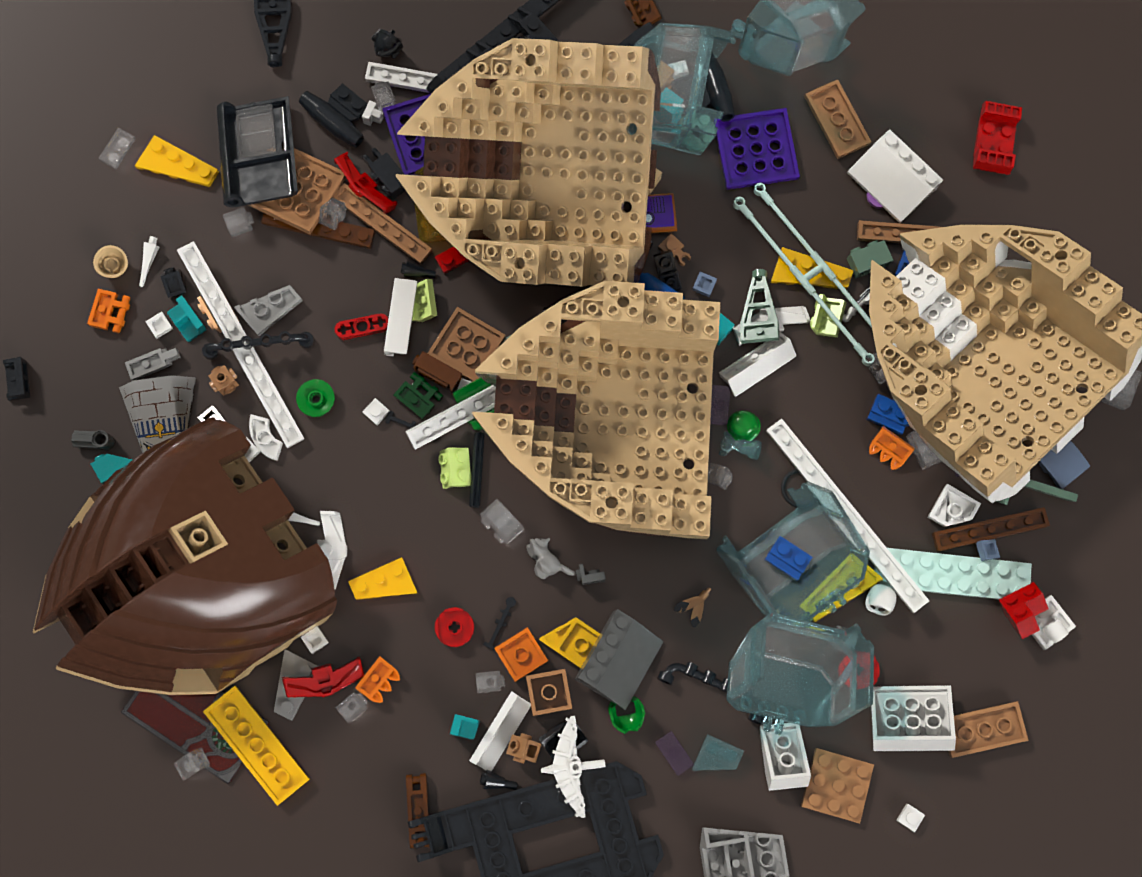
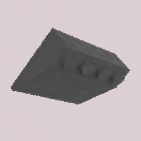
[574,609,663,710]

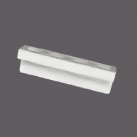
[384,278,417,357]
[719,332,796,396]
[469,691,531,771]

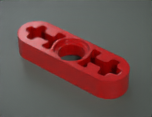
[335,313,388,340]

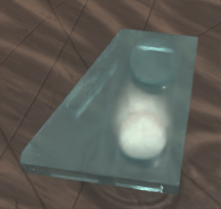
[692,734,744,771]

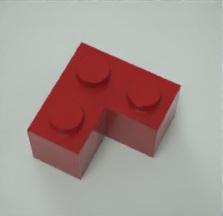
[999,582,1049,639]

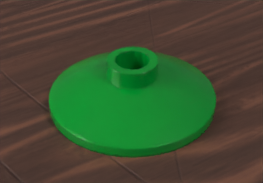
[296,379,335,417]

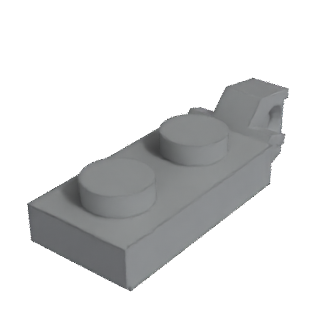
[125,348,181,381]

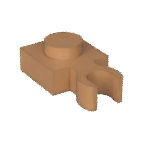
[658,234,691,266]

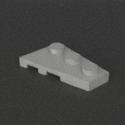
[234,285,303,336]
[274,649,318,721]

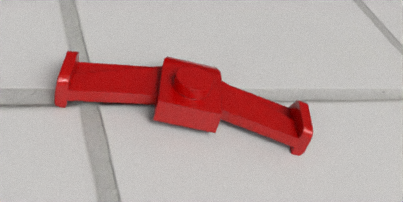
[334,152,397,214]
[282,656,364,698]

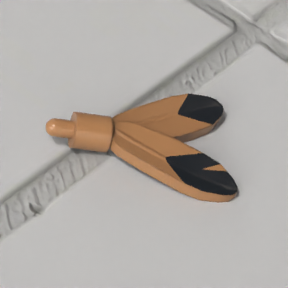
[674,587,711,627]

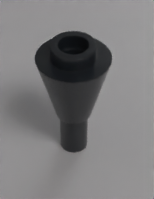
[400,259,436,279]
[480,769,518,790]

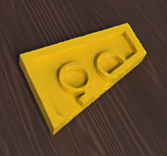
[348,557,418,600]

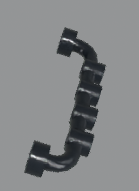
[202,331,314,360]
[657,662,766,725]

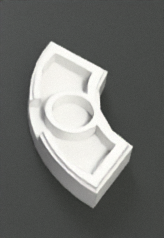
[249,414,283,461]

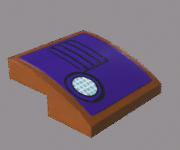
[646,193,677,233]

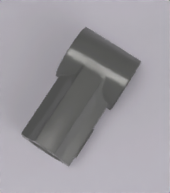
[71,430,115,451]

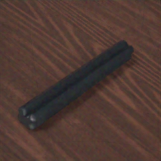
[469,432,485,508]

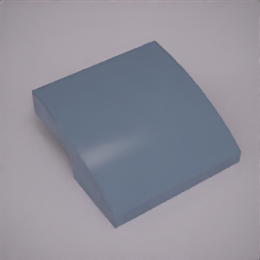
[1038,440,1090,489]

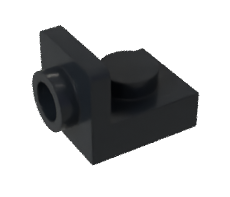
[160,267,187,298]

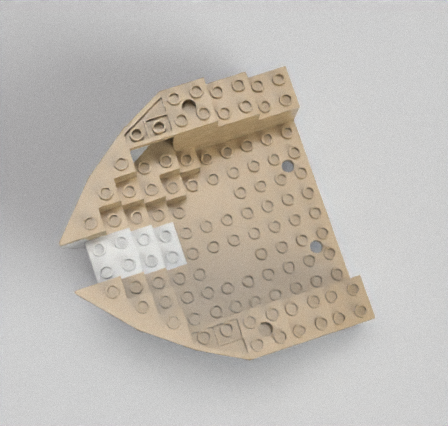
[869,225,1142,503]

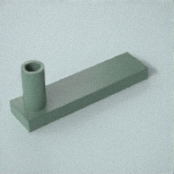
[996,479,1078,505]

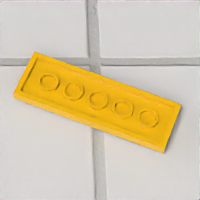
[203,686,310,806]

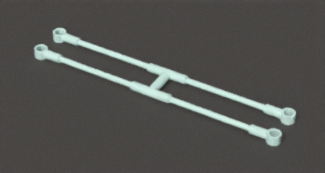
[733,183,875,366]

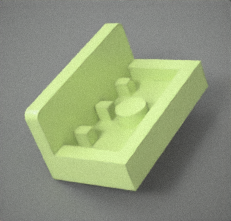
[412,279,437,322]
[810,294,846,338]
[438,448,471,489]

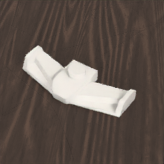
[733,306,811,346]
[317,511,348,589]

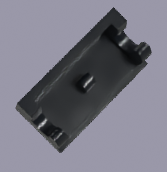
[3,357,30,401]

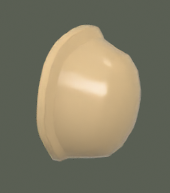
[93,245,128,278]

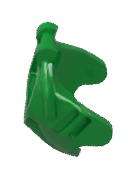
[608,696,645,734]

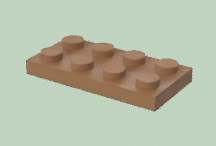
[804,79,871,159]
[949,701,1029,758]

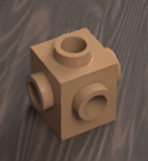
[208,365,239,396]
[506,733,541,764]

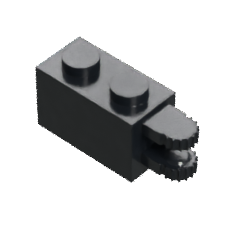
[362,147,406,200]

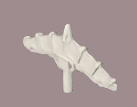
[541,716,605,818]

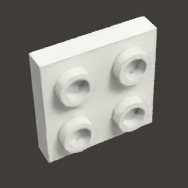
[1032,595,1076,650]

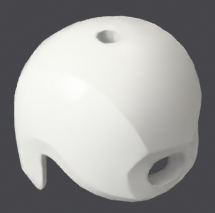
[865,584,896,616]

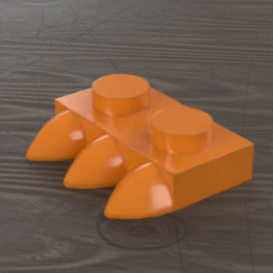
[869,426,915,470]
[355,656,400,703]

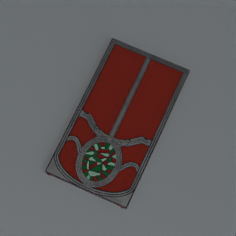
[121,668,270,784]

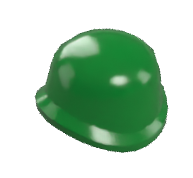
[727,410,761,443]

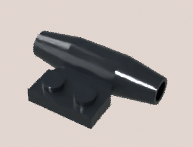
[676,52,735,122]
[299,83,368,148]

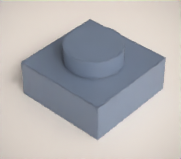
[692,272,717,297]
[976,539,1000,561]

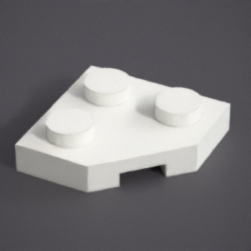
[927,484,981,527]

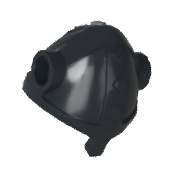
[371,29,403,59]

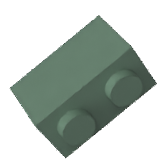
[847,240,893,279]

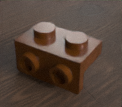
[624,0,663,27]

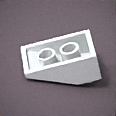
[759,722,811,791]

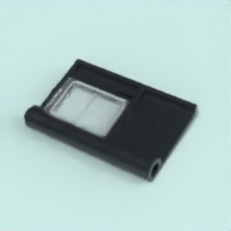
[216,96,298,208]

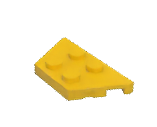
[539,617,600,668]

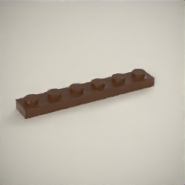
[261,213,375,249]
[932,507,1050,552]

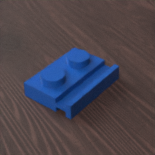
[866,394,906,435]
[764,536,813,581]

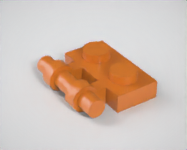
[87,289,131,333]

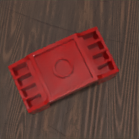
[973,101,1022,175]

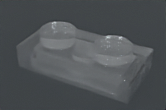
[99,128,136,169]

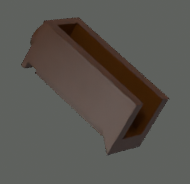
[412,351,463,395]

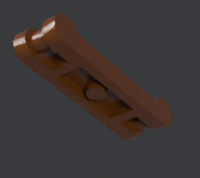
[406,773,429,849]

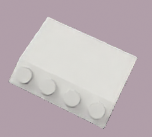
[847,129,943,223]
[870,685,956,751]

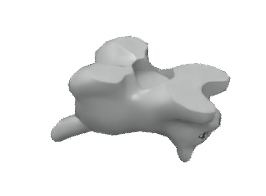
[526,538,576,579]

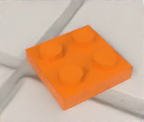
[494,627,548,682]

